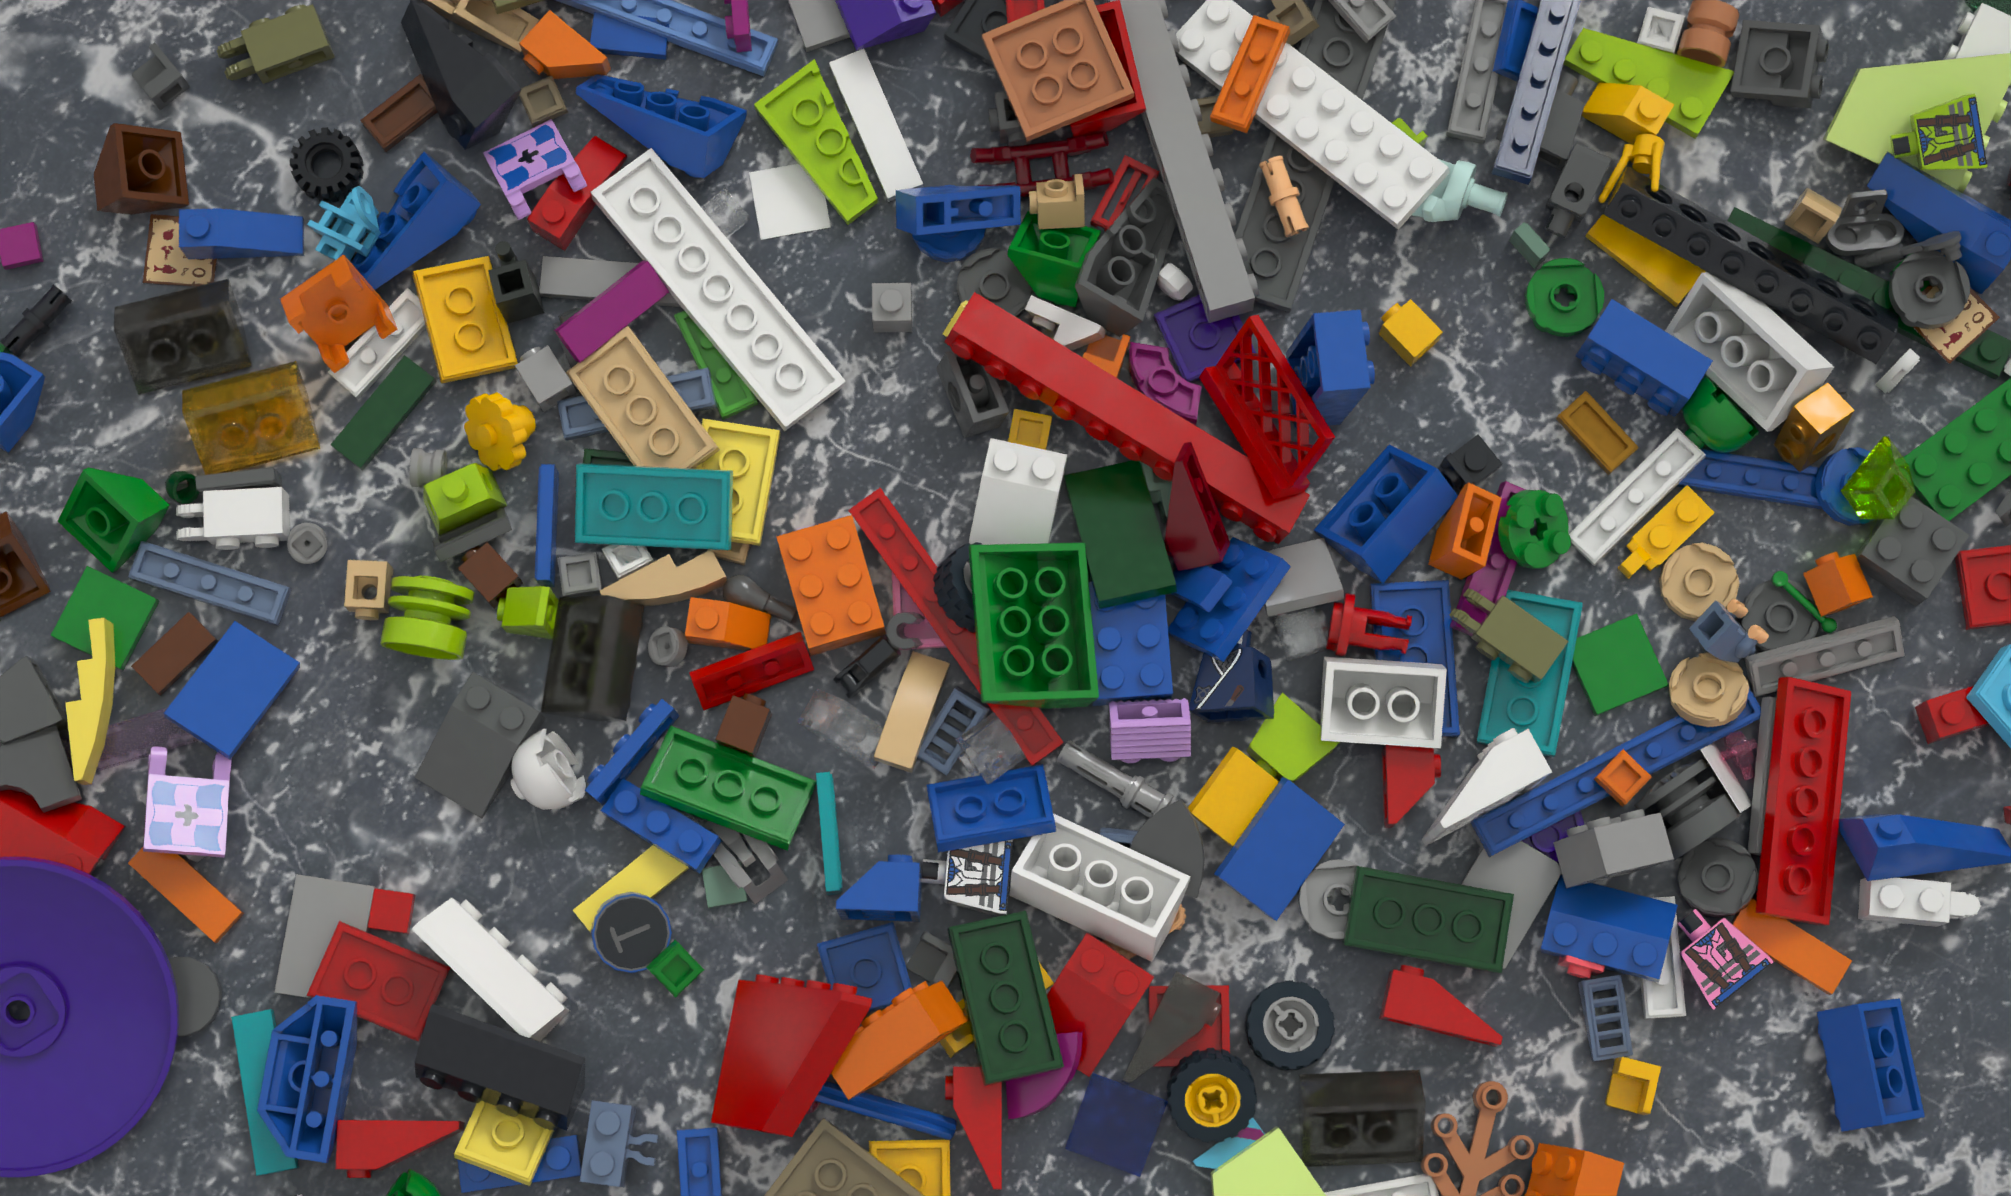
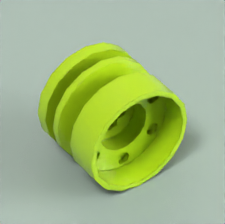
[380,575,475,660]

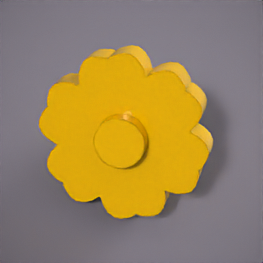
[464,392,536,471]

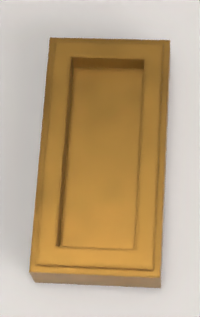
[1556,391,1639,475]

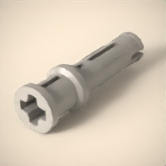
[1056,740,1174,818]

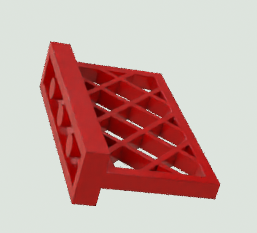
[1199,315,1335,499]

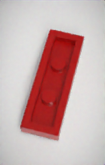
[689,632,814,711]

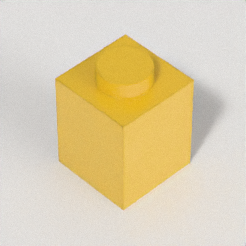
[1379,299,1443,367]

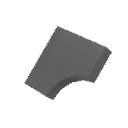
[0,726,82,813]

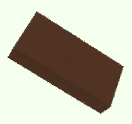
[360,74,438,152]
[131,612,218,696]

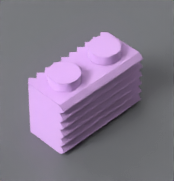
[1109,698,1191,763]

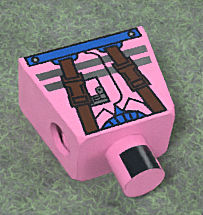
[1677,909,1773,1010]

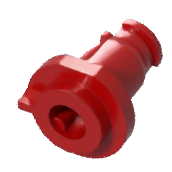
[1326,593,1412,657]

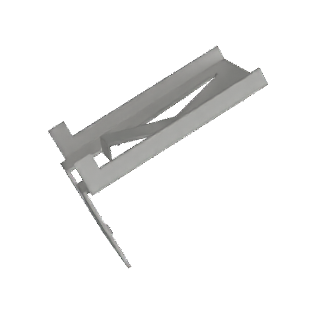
[702,821,788,904]

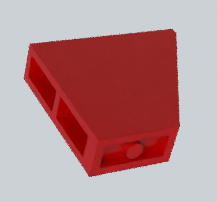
[711,974,872,1137]

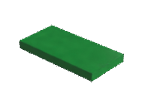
[640,725,817,851]

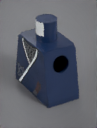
[1189,630,1274,723]

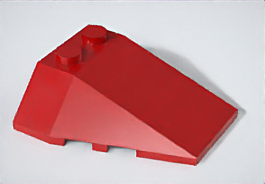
[0,790,126,875]

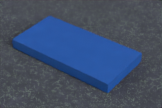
[1369,580,1460,738]

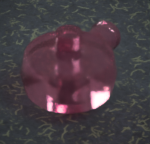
[1721,731,1757,780]

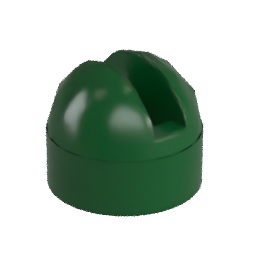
[165,471,199,504]

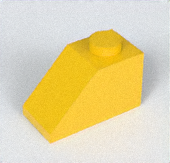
[1581,82,1674,145]

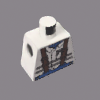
[921,840,1013,916]

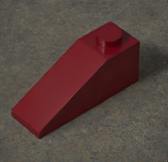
[1164,442,1230,571]

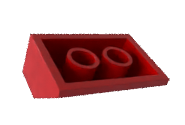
[1070,0,1146,137]

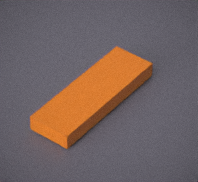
[1210,15,1290,133]
[128,847,244,943]
[1732,898,1852,995]

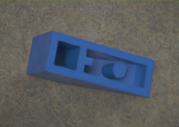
[896,185,1021,235]
[179,208,304,260]

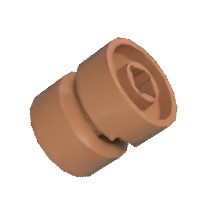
[1677,0,1740,67]

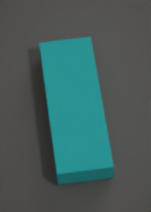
[816,772,843,895]

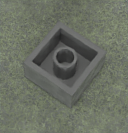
[1856,491,1970,607]

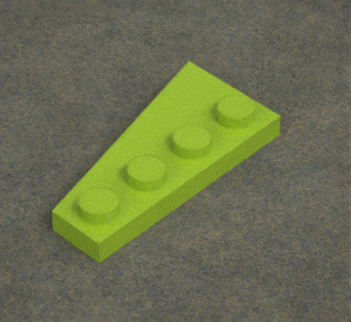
[1563,28,1734,139]
[754,59,878,225]

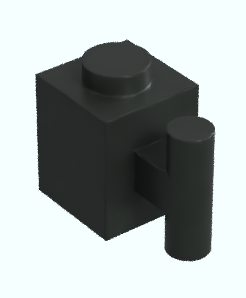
[488,241,544,324]

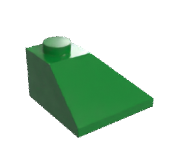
[1007,211,1101,308]
[58,467,170,573]

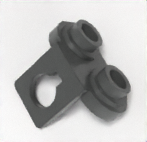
[1825,189,1904,256]

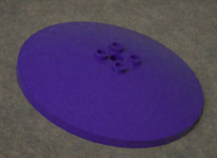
[0,857,179,1177]

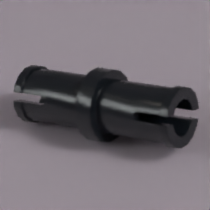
[0,284,72,358]

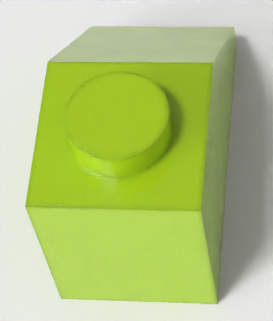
[497,586,559,639]

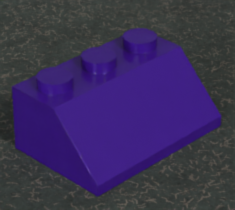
[835,0,936,51]

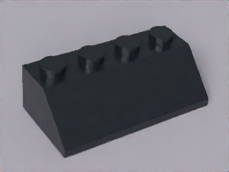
[415,1004,585,1131]

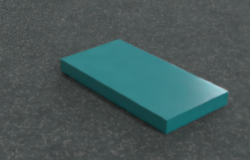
[575,464,733,550]
[1477,590,1583,757]

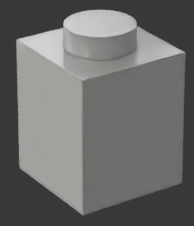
[872,283,912,333]
[515,345,577,412]

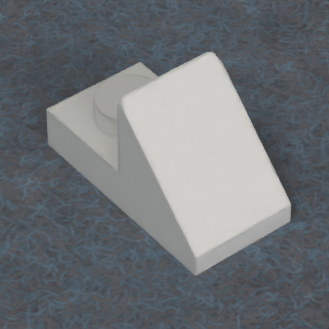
[1025,295,1107,351]

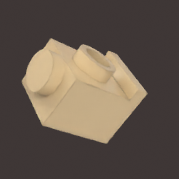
[1029,174,1085,229]
[344,560,393,620]

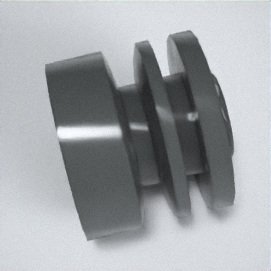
[1634,758,1742,861]

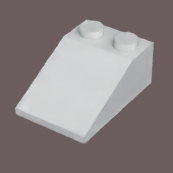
[969,438,1067,545]

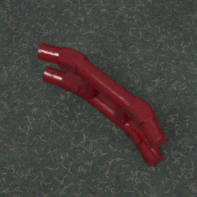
[970,131,1114,198]

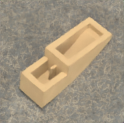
[421,0,539,53]
[1784,188,1842,243]
[600,549,727,606]
[874,651,950,773]

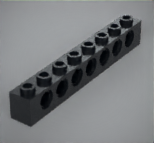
[1603,166,1899,364]

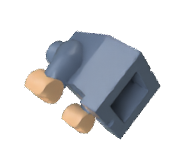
[1689,599,1769,663]

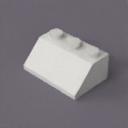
[1321,657,1447,749]

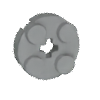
[1298,859,1359,940]

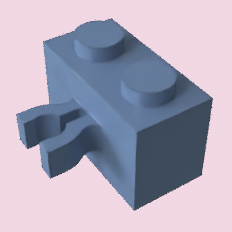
[580,1100,660,1188]

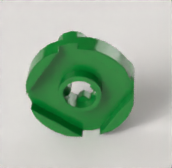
[1525,258,1604,337]
[1498,490,1571,568]

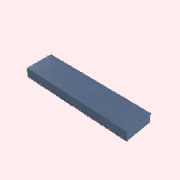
[557,367,717,441]
[128,541,291,626]

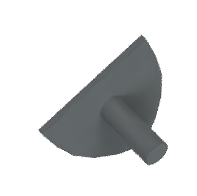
[1130,799,1205,898]

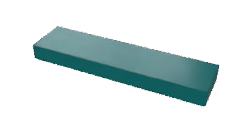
[231,1009,299,1176]

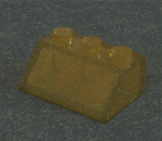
[182,361,320,475]

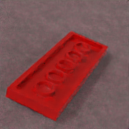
[1755,677,1851,926]

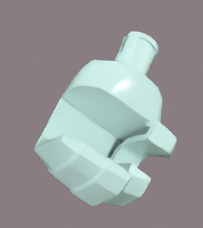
[1411,159,1508,222]

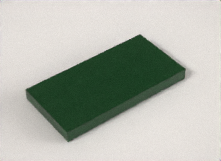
[1064,460,1177,609]
[1343,866,1514,973]
[947,911,1064,1086]

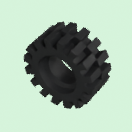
[290,127,364,203]

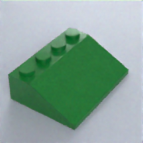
[969,543,1099,708]

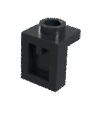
[1440,434,1502,490]

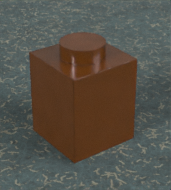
[458,542,523,609]
[715,693,772,757]

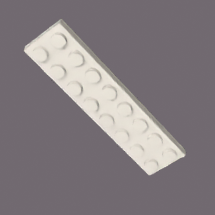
[1175,0,1450,230]
[591,148,846,431]

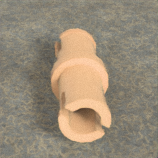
[1259,156,1309,237]

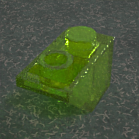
[1840,436,1915,519]

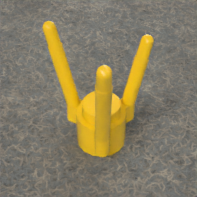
[1598,134,1665,203]

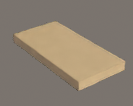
[566,326,720,469]

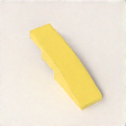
[65,618,115,785]

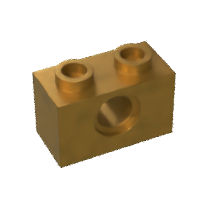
[1774,383,1855,473]

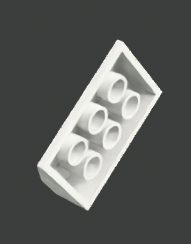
[1421,728,1552,846]

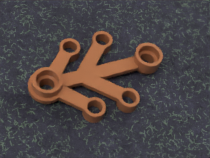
[1421,1081,1534,1196]

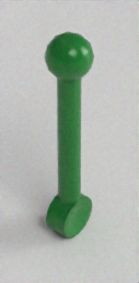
[1771,571,1837,633]

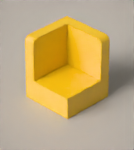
[1605,1057,1661,1115]

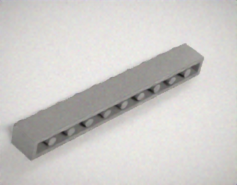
[1105,0,1259,323]

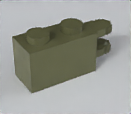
[216,4,335,84]
[1449,588,1568,683]

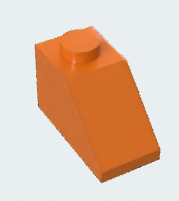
[519,10,611,79]
[1428,482,1502,580]
[685,597,772,651]

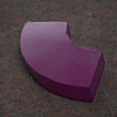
[1128,342,1202,426]
[1006,1032,1082,1119]

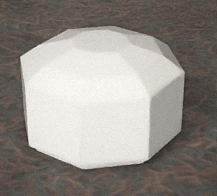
[1156,263,1193,300]

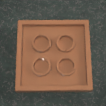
[982,0,1134,142]

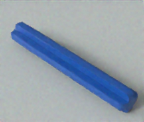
[814,1081,957,1140]

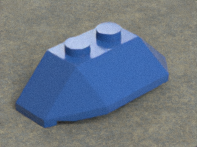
[257,995,357,1163]

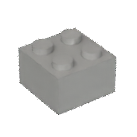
[1553,809,1674,888]

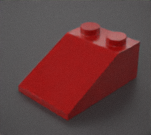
[1047,932,1155,1077]

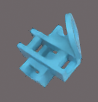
[307,186,381,261]

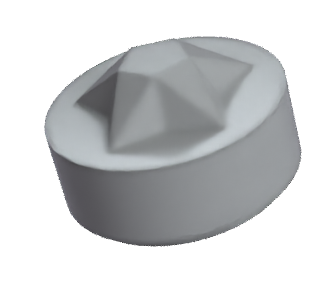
[287,523,327,564]
[648,626,687,667]

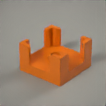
[280,254,398,373]

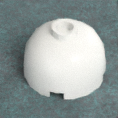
[511,729,586,810]

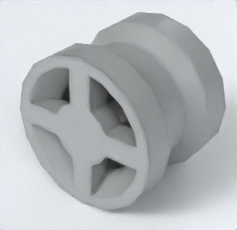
[409,448,447,487]

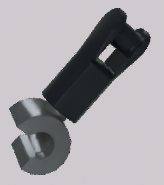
[833,612,925,699]

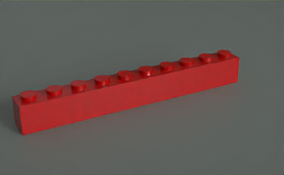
[944,292,1310,544]

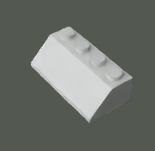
[1665,272,1834,432]
[1009,814,1191,962]
[412,898,570,1042]

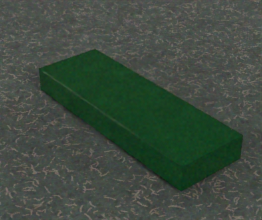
[330,355,436,471]

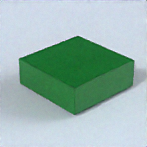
[646,940,704,998]

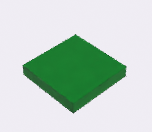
[50,566,159,671]
[1572,613,1669,717]

